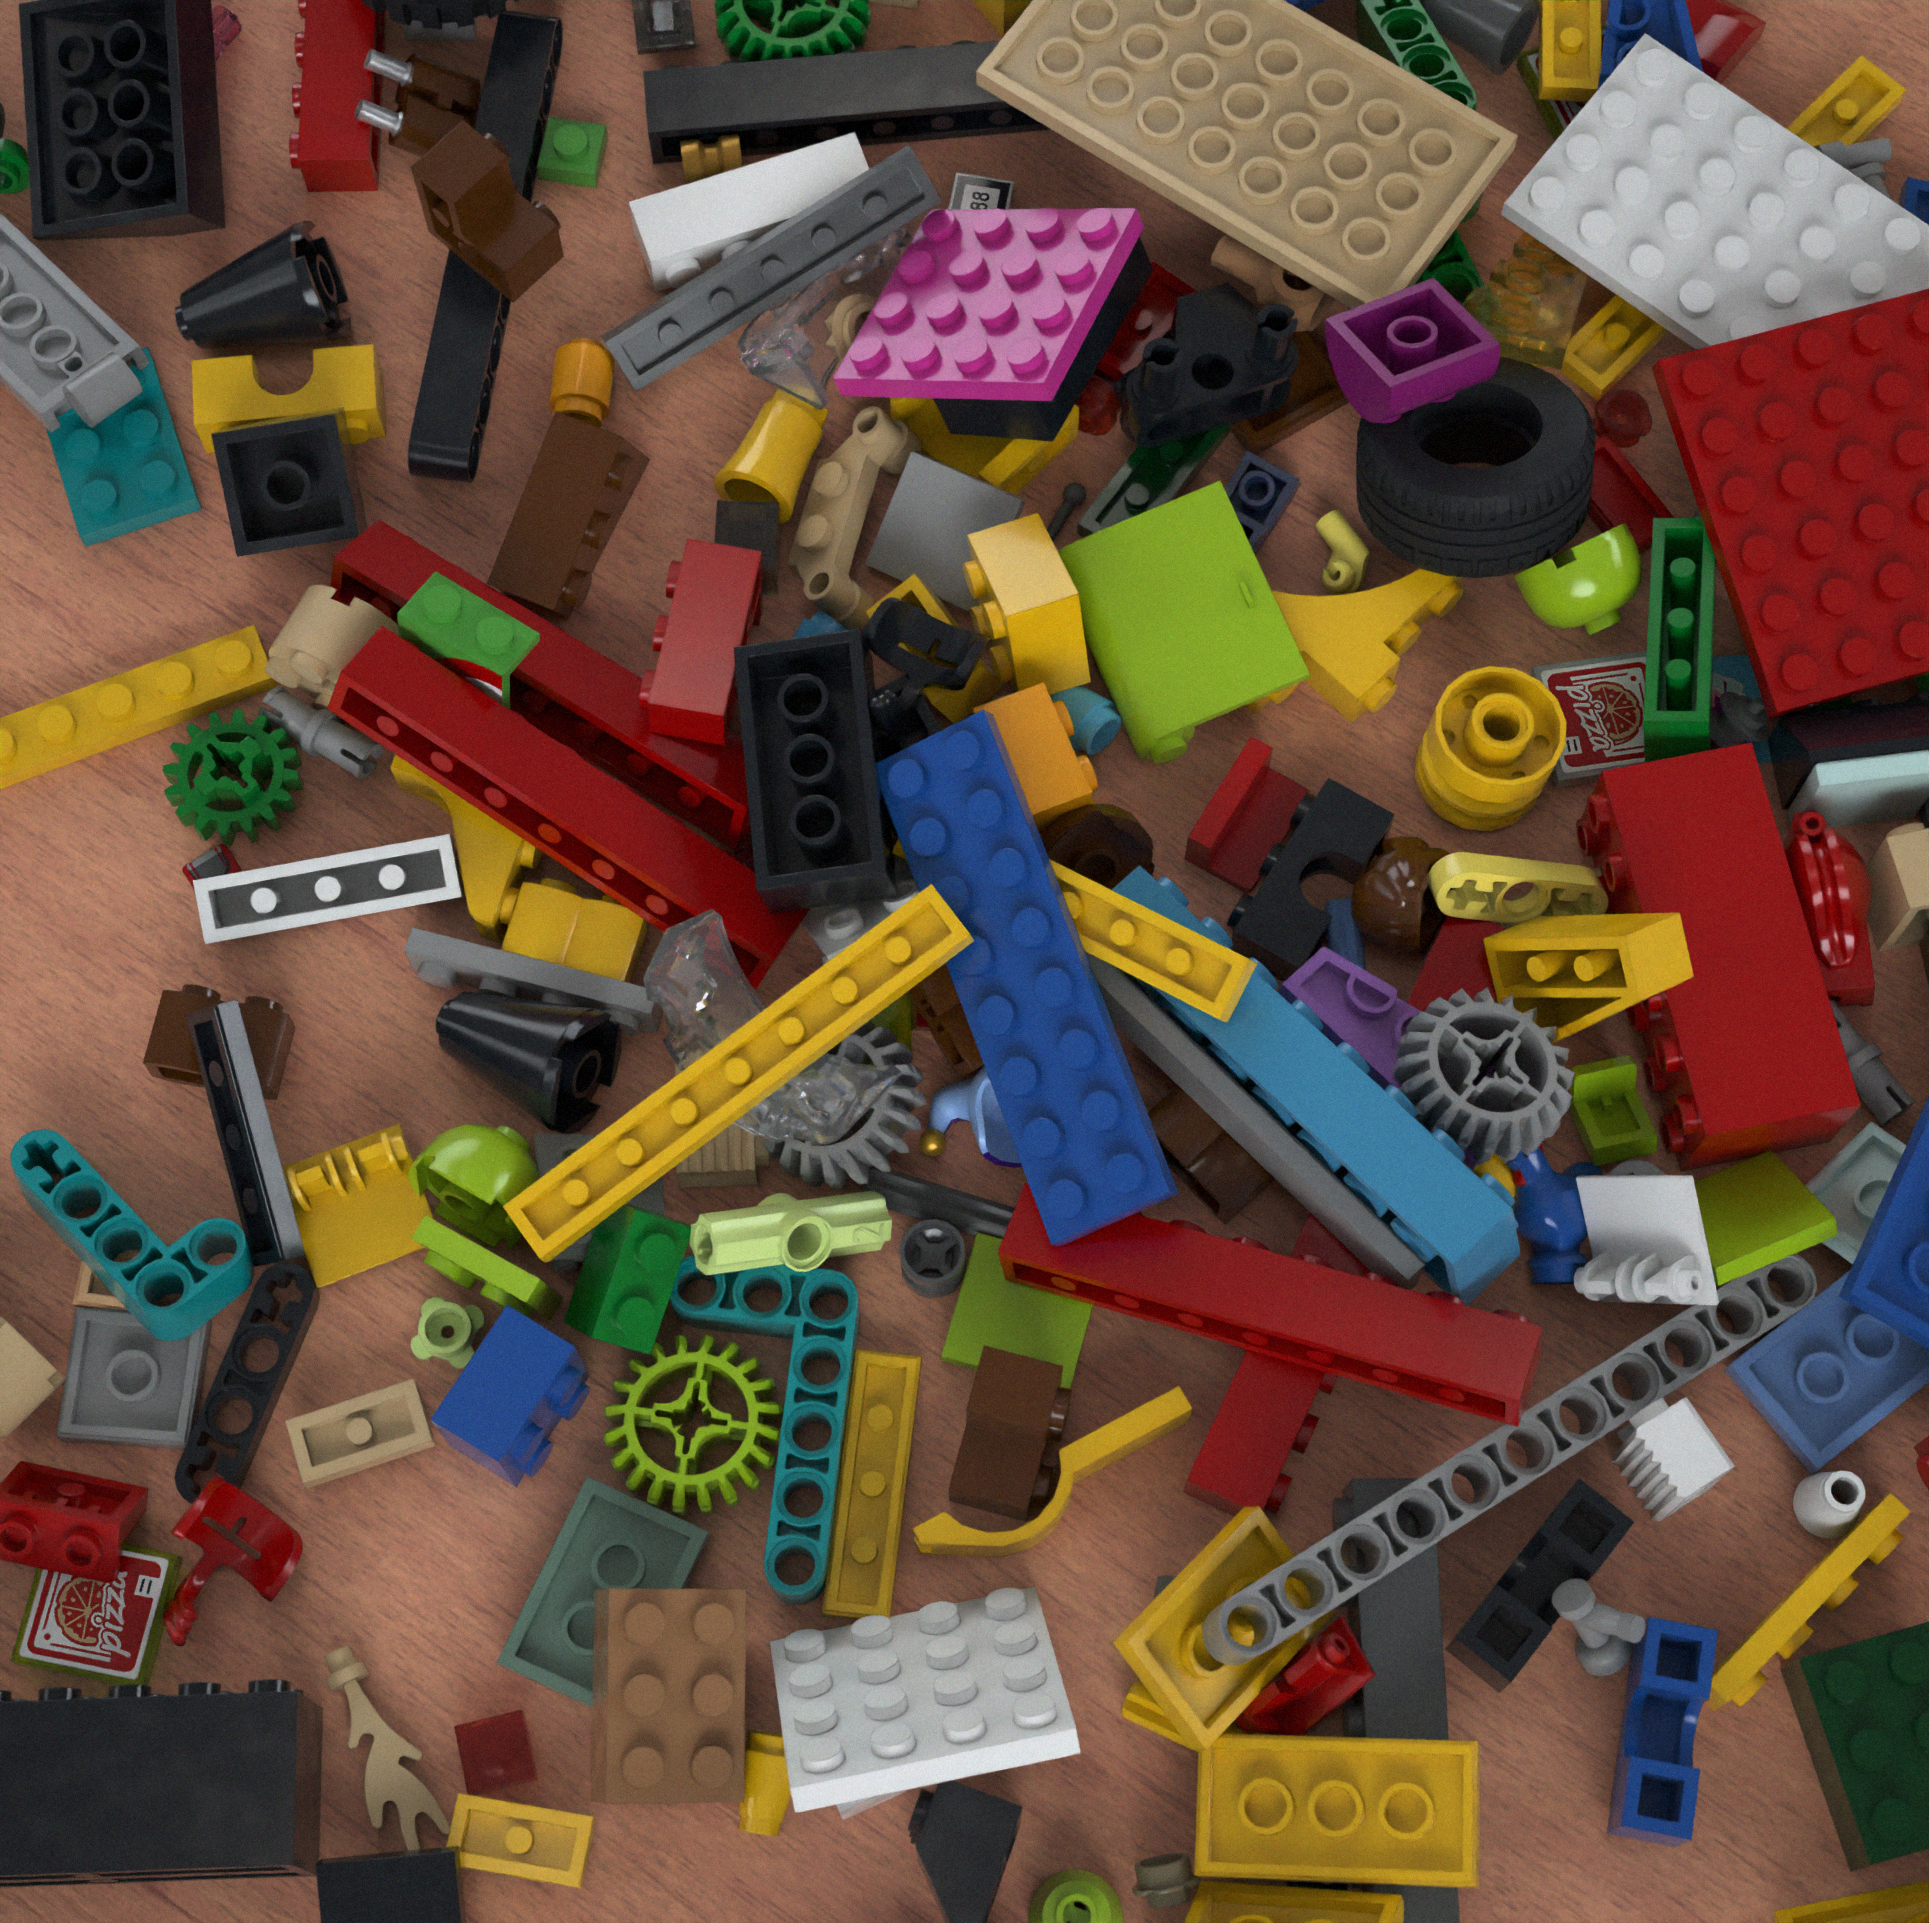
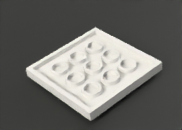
[770,1587,1080,1813]

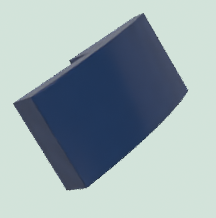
[1225,451,1301,556]

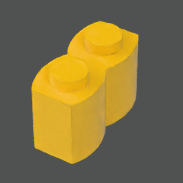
[501,878,648,983]

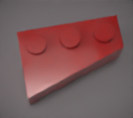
[639,538,763,746]

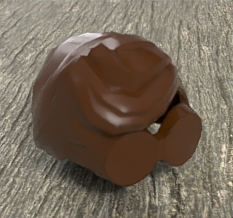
[1350,836,1456,954]

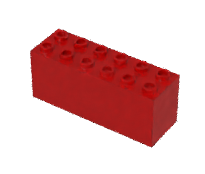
[1576,742,1861,1172]

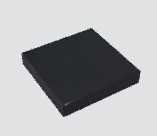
[316,1846,466,1923]

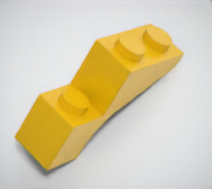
[390,754,543,943]

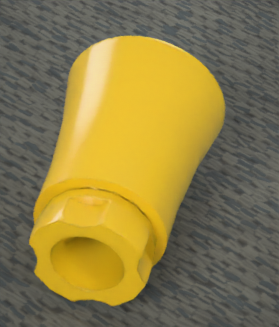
[714,385,829,525]

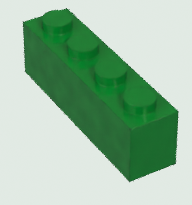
[1643,518,1717,763]

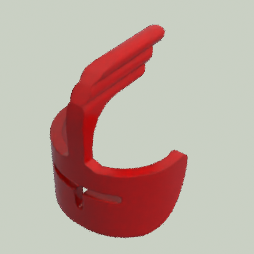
[163,1476,303,1646]

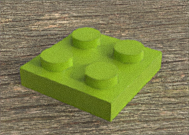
[411,1215,563,1320]

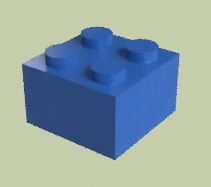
[430,1305,590,1487]

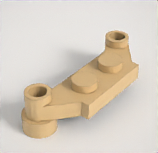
[787,406,921,630]

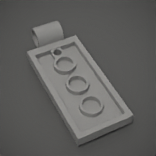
[0,214,149,433]

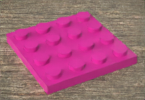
[833,207,1144,401]

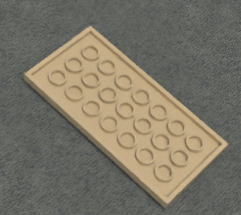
[976,0,1518,309]

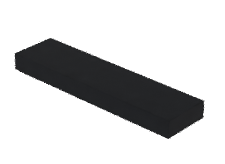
[187,1000,306,1267]

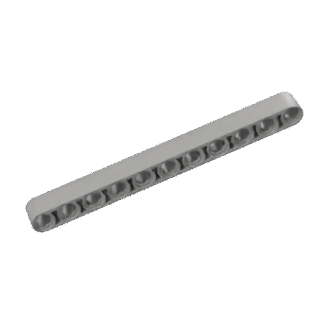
[1202,1254,1817,1665]

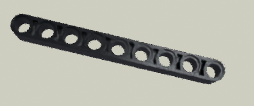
[408,11,563,483]

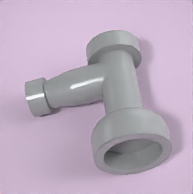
[1552,1578,1645,1676]

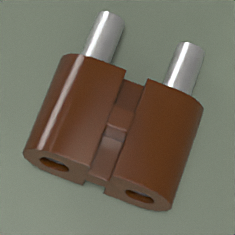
[355,49,480,157]

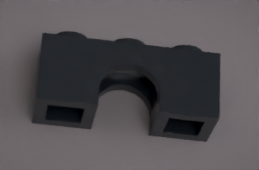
[1226,778,1395,982]
[1445,1478,1634,1693]

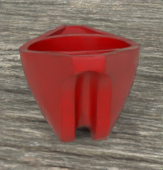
[1783,810,1872,971]

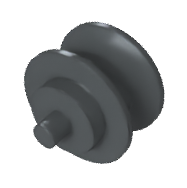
[1710,692,1769,750]

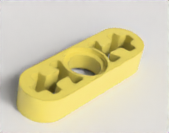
[1428,852,1608,924]

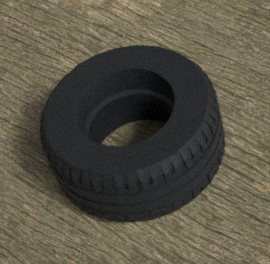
[1356,357,1596,578]

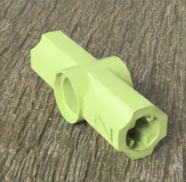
[690,1190,892,1275]

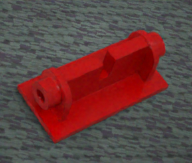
[1236,1617,1376,1736]

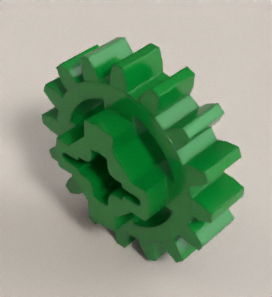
[163,709,304,846]

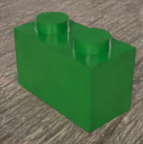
[563,1203,691,1355]

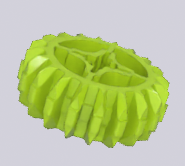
[603,1334,783,1516]

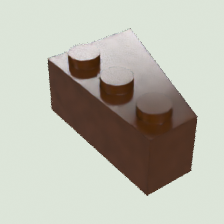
[487,411,650,619]

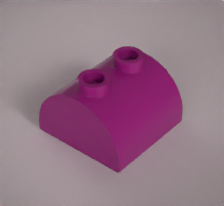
[1325,278,1500,424]

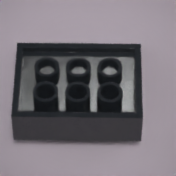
[19,0,226,240]

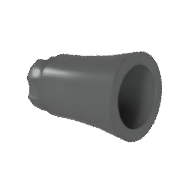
[1419,0,1539,75]

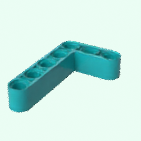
[669,1256,860,1605]

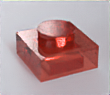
[454,1709,538,1796]

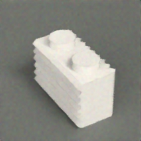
[1612,1397,1735,1522]

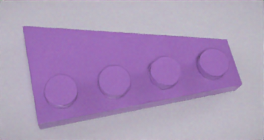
[1278,946,1494,1171]

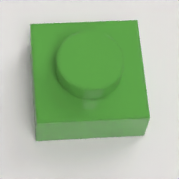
[537,117,608,188]

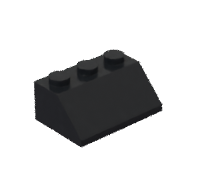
[1767,692,1929,810]
[908,1780,1023,1923]

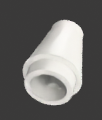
[1793,1471,1866,1538]

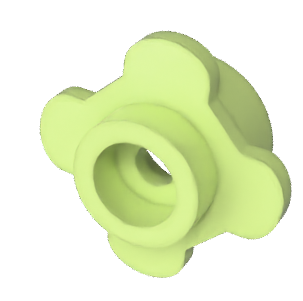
[411,1297,485,1369]

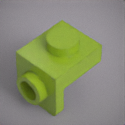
[1569,1055,1658,1166]

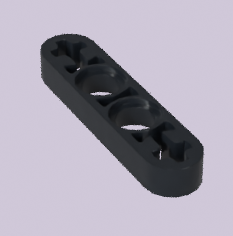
[175,1262,320,1504]

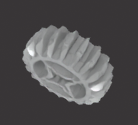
[1392,988,1575,1165]
[754,1020,927,1190]

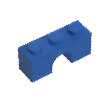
[1607,1617,1718,1847]

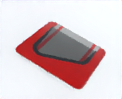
[182,844,243,889]

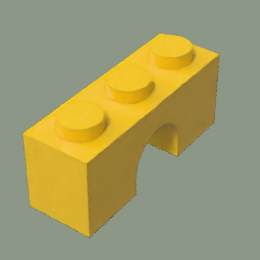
[192,344,386,453]

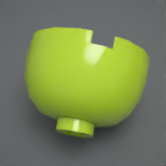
[1514,523,1642,635]
[407,1124,540,1250]

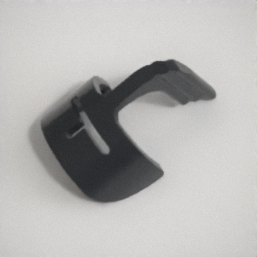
[862,597,990,735]

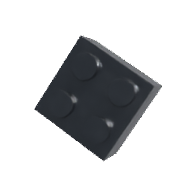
[211,407,368,557]

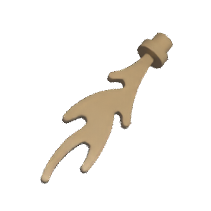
[324,1646,450,1851]

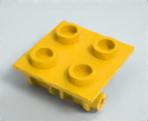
[282,1124,434,1289]

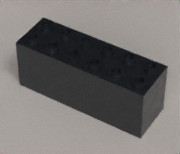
[0,1680,323,1888]

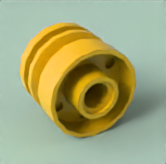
[1414,666,1566,832]

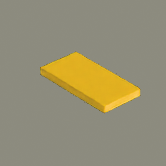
[1194,1734,1480,1888]

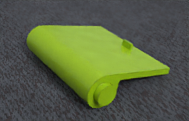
[1058,480,1310,764]

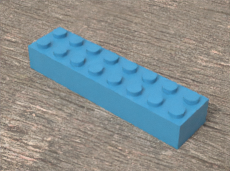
[1112,865,1521,1306]

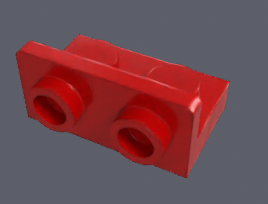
[0,1460,148,1583]

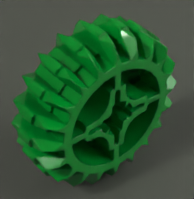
[714,0,871,63]

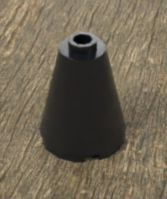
[175,221,351,349]
[435,991,622,1134]

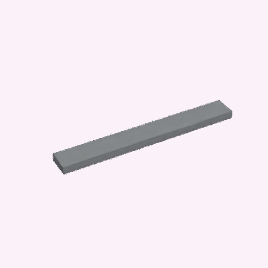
[1085,952,1425,1290]

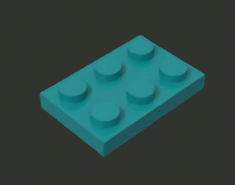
[46,347,202,547]

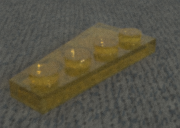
[1464,231,1589,370]

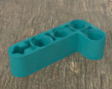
[10,1129,255,1341]

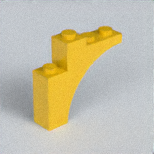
[1245,569,1465,723]

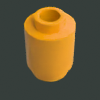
[549,338,615,428]

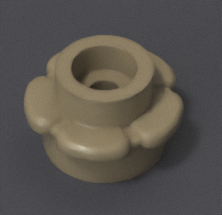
[1132,1853,1200,1908]

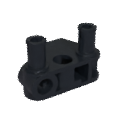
[1113,282,1299,448]

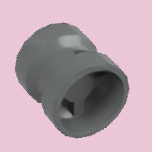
[900,1219,966,1299]

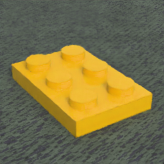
[1113,1506,1335,1750]

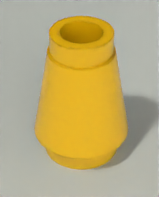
[738,1730,792,1836]

